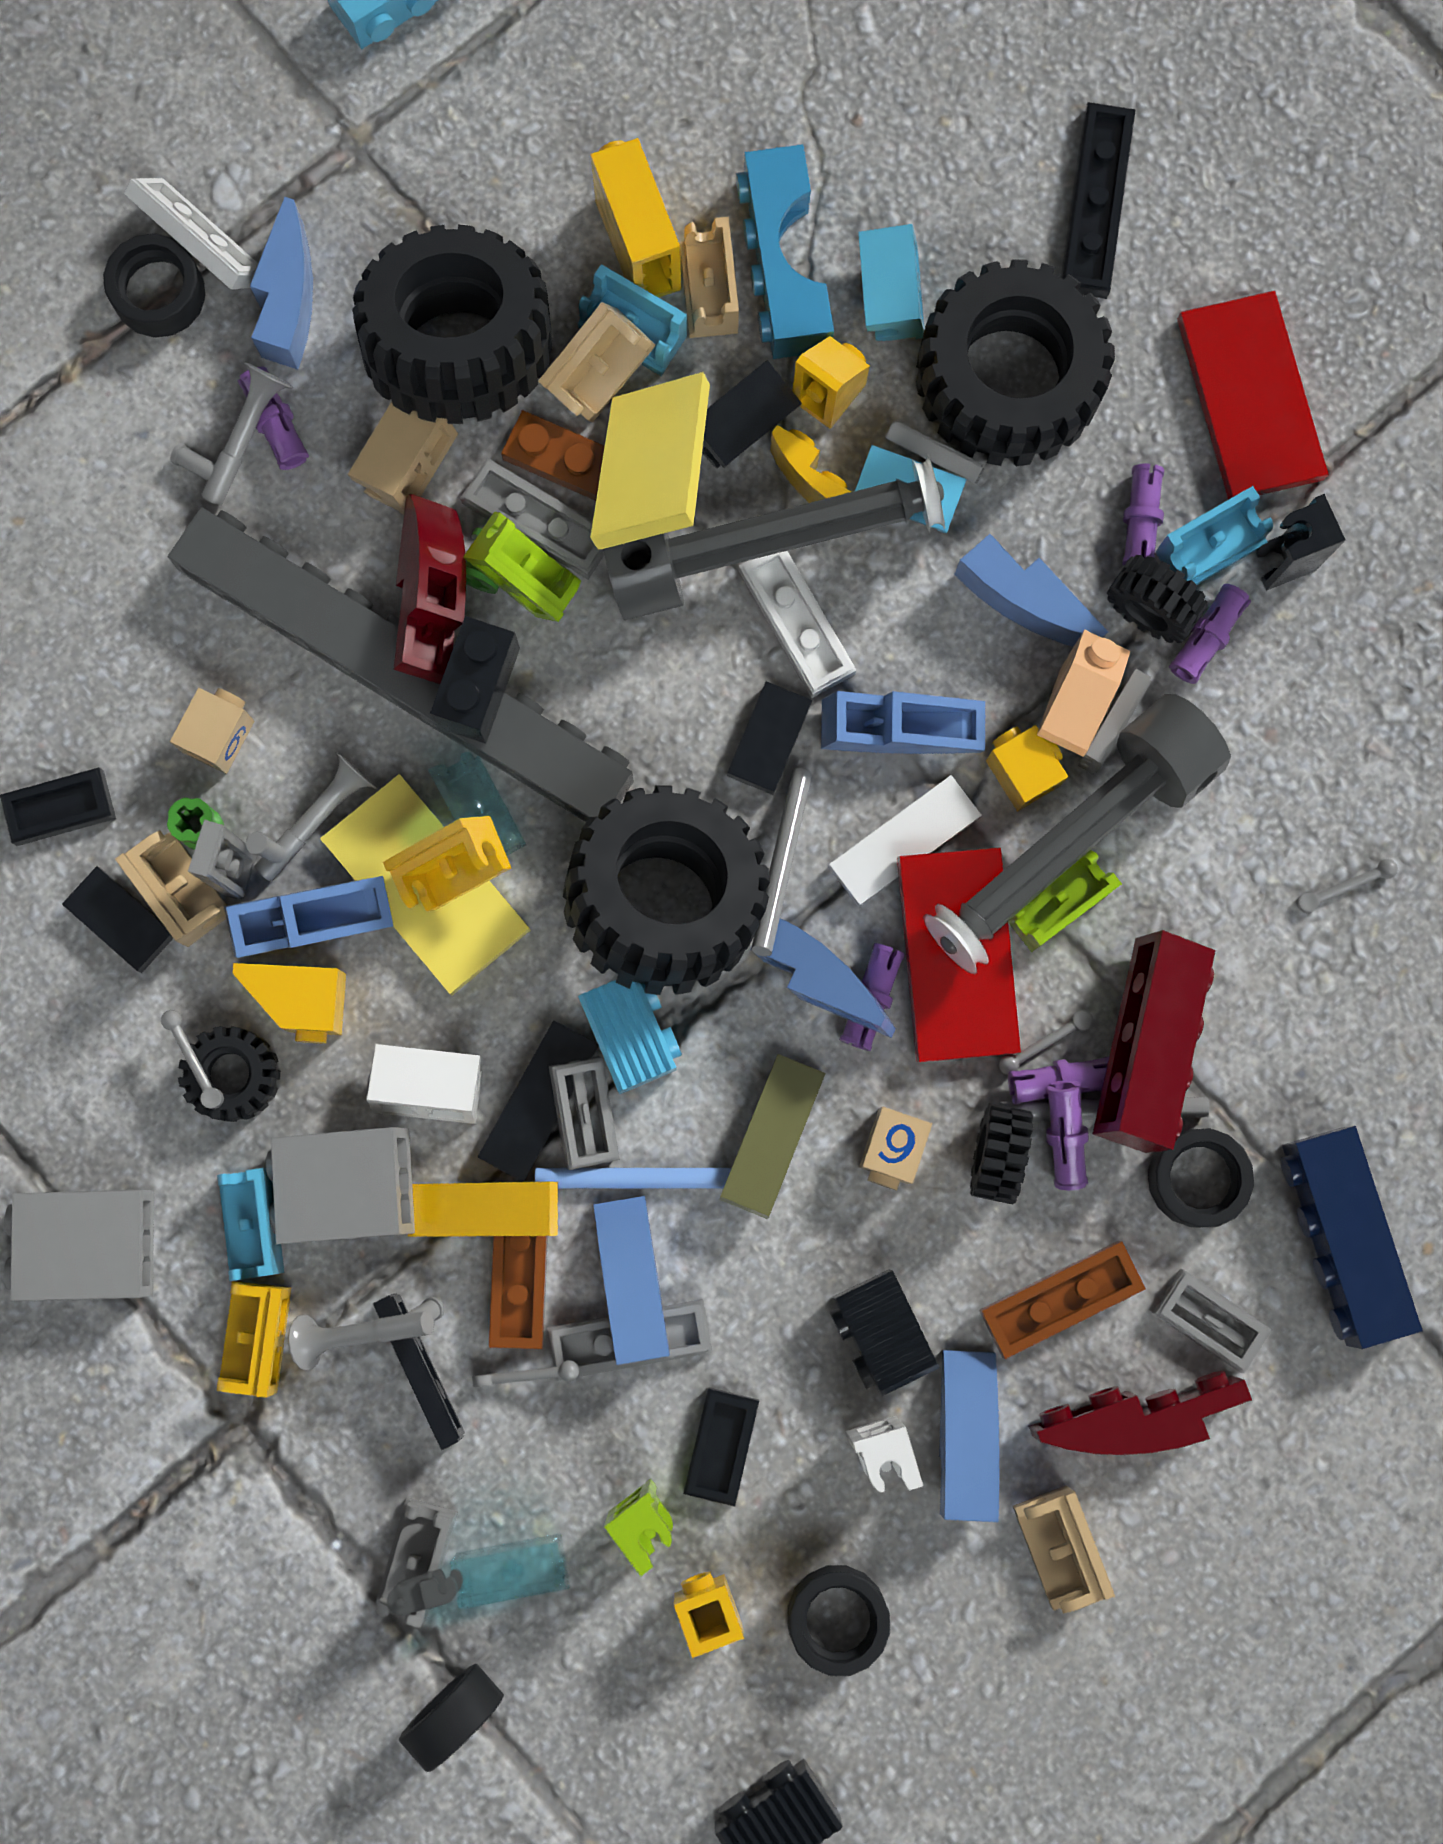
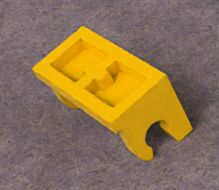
[383,816,512,911]
[216,1281,292,1398]

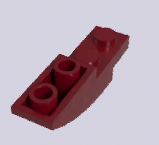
[393,493,466,684]
[1029,1371,1252,1455]

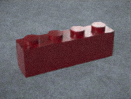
[1092,930,1216,1153]

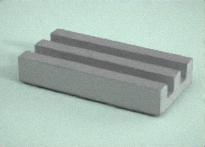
[885,421,985,484]
[1078,669,1152,774]
[549,1056,620,1170]
[1152,1269,1272,1374]

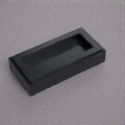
[727,681,812,795]
[0,767,116,846]
[62,866,173,973]
[683,1387,759,1507]

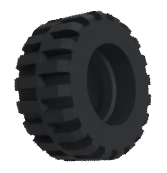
[352,224,552,424]
[916,259,1115,466]
[563,785,770,995]

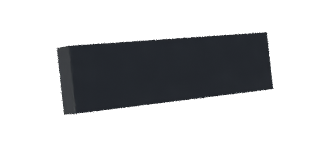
[1061,102,1136,299]

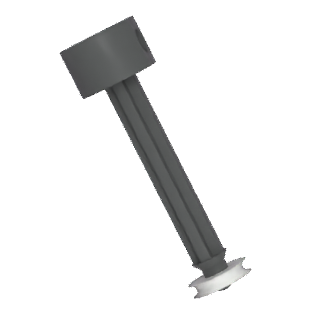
[603,454,945,621]
[923,694,1231,975]

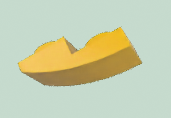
[770,425,851,503]

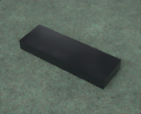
[478,1020,599,1182]
[372,1293,465,1451]

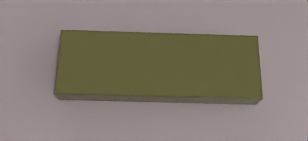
[719,1054,826,1219]

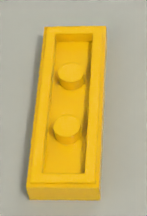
[408,1182,558,1237]

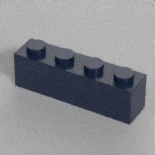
[1280,1126,1423,1349]

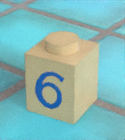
[170,687,255,774]
[859,1106,933,1191]

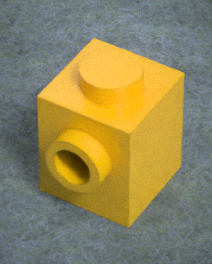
[986,725,1069,812]
[674,1571,744,1658]

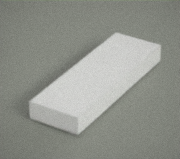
[124,178,258,290]
[738,551,857,698]
[828,775,982,907]

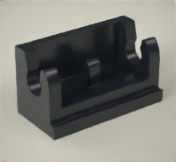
[702,360,802,468]
[1256,494,1346,591]

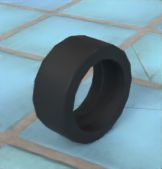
[103,233,206,338]
[1148,1128,1254,1228]
[788,1565,890,1676]
[399,1664,504,1772]

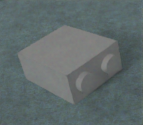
[266,1127,415,1244]
[4,1190,154,1301]

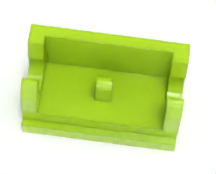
[463,512,581,622]
[1008,850,1122,953]
[604,1478,673,1577]

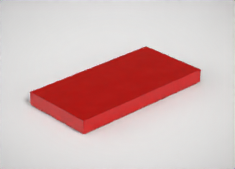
[1177,291,1329,500]
[897,848,1021,1062]

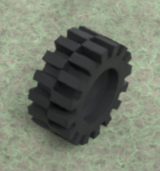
[1107,555,1208,643]
[178,1026,280,1122]
[970,1103,1033,1205]

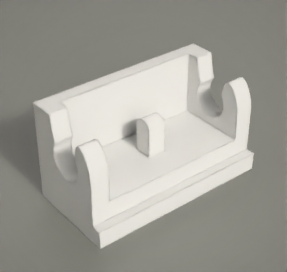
[367,1044,482,1124]
[846,1416,923,1493]

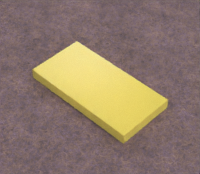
[590,372,710,550]
[320,774,531,996]

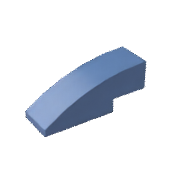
[250,197,313,370]
[954,534,1108,647]
[821,691,985,754]
[224,876,393,958]
[750,918,896,1038]
[593,1196,670,1365]
[939,1350,999,1522]

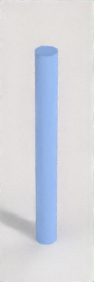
[535,1168,731,1189]

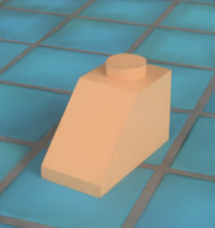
[1037,629,1130,757]

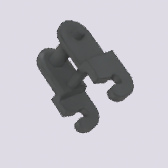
[387,1568,463,1616]

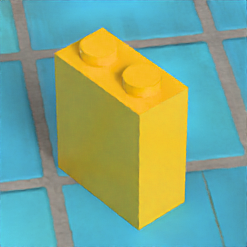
[590,138,681,298]

